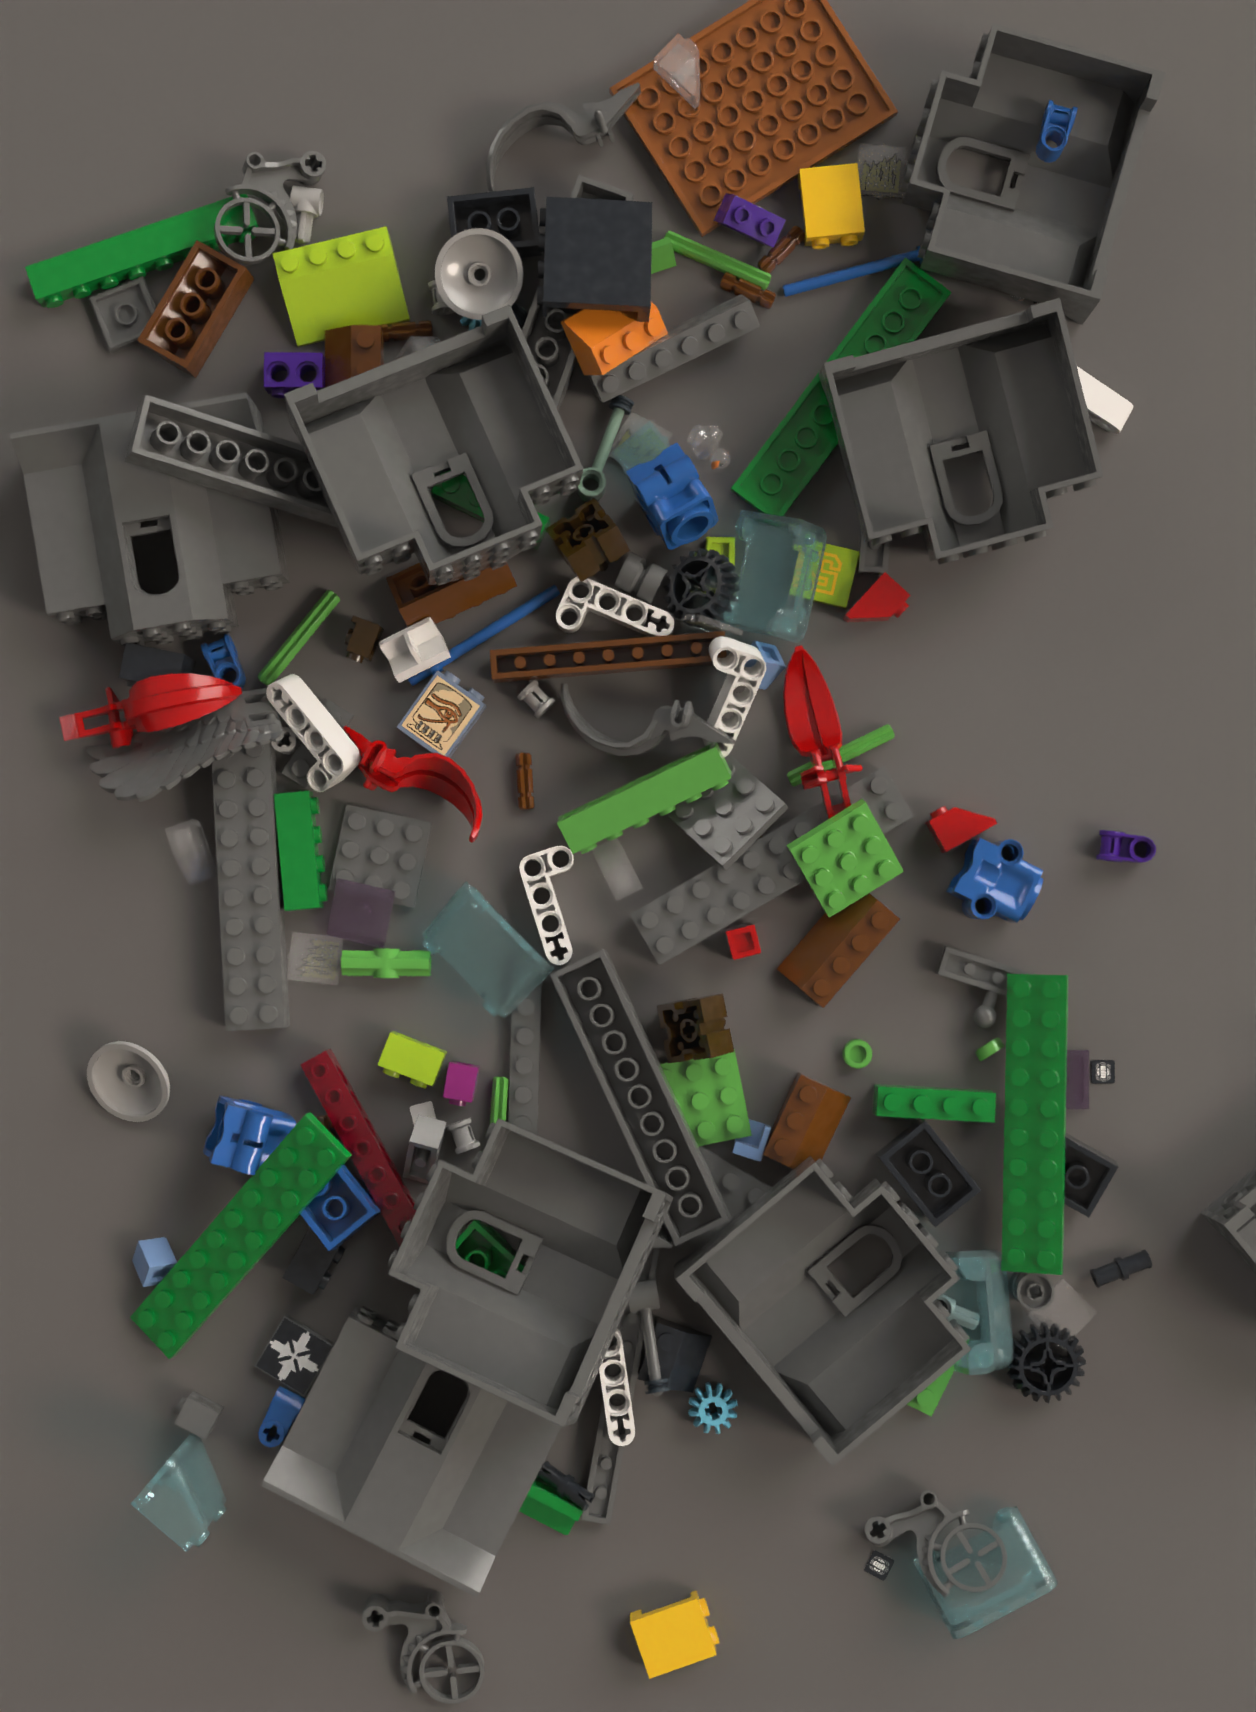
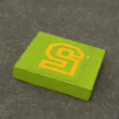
[789,538,859,609]

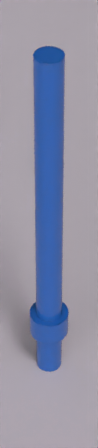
[782,245,922,297]
[408,584,560,686]

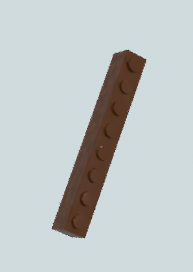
[490,631,727,683]

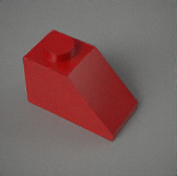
[843,572,911,622]
[925,805,998,853]

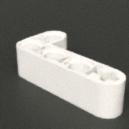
[1077,367,1133,434]
[556,577,674,637]
[702,636,766,757]
[266,674,361,792]
[519,846,574,965]
[599,1328,635,1446]

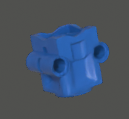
[626,442,718,550]
[946,838,1043,923]
[203,1095,296,1175]

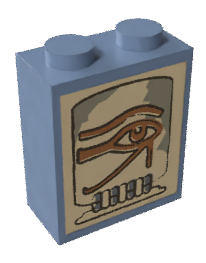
[397,670,487,758]

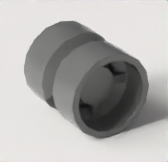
[614,552,668,604]
[1009,1272,1055,1311]

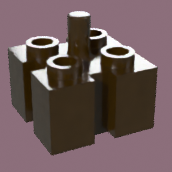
[545,498,630,582]
[657,993,734,1063]

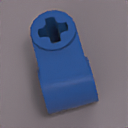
[1036,99,1078,163]
[201,633,246,689]
[258,1386,306,1448]

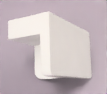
[379,617,451,683]

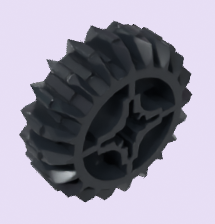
[663,548,741,628]
[1005,1322,1086,1403]

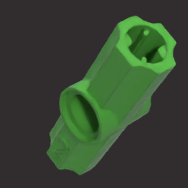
[341,948,431,978]

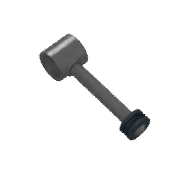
[629,1279,669,1396]

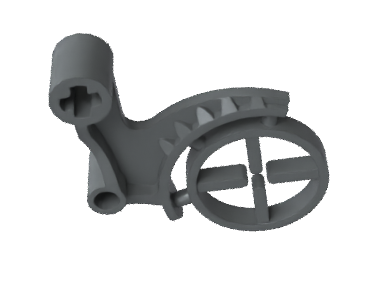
[214,150,327,265]
[865,1490,1007,1598]
[362,1591,485,1704]

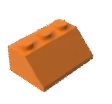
[561,302,668,376]

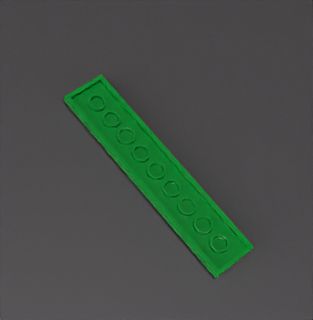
[731,258,952,525]
[1001,974,1068,1275]
[130,1112,352,1360]

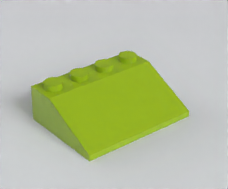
[273,226,410,347]

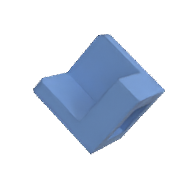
[744,640,786,690]
[732,1119,771,1162]
[132,1237,177,1287]

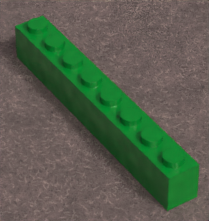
[25,194,260,308]

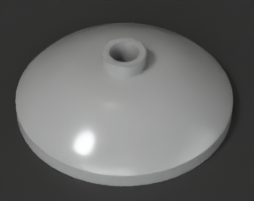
[435,228,523,320]
[87,1041,170,1122]

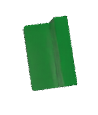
[519,1479,583,1535]

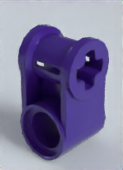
[1096,830,1156,863]

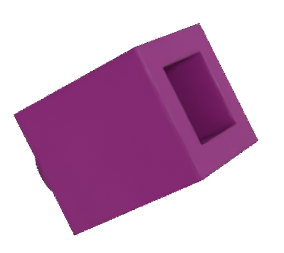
[443,1061,480,1106]

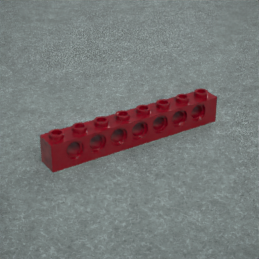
[300,1048,417,1246]

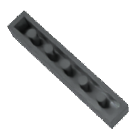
[587,294,760,403]

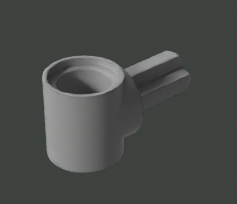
[290,185,324,244]
[937,1294,980,1330]

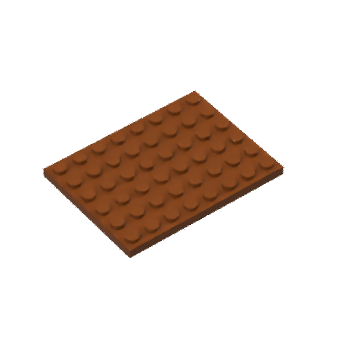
[609,0,898,237]

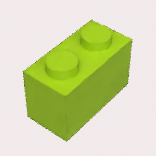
[378,1031,447,1089]

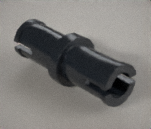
[1090,1249,1153,1288]
[537,1461,595,1511]

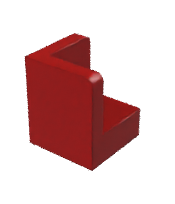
[726,924,762,960]

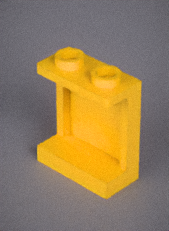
[797,163,865,249]
[630,1591,720,1679]

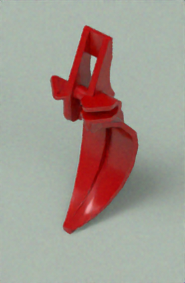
[783,645,863,819]
[59,673,242,749]
[343,726,483,843]

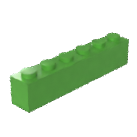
[557,742,731,854]

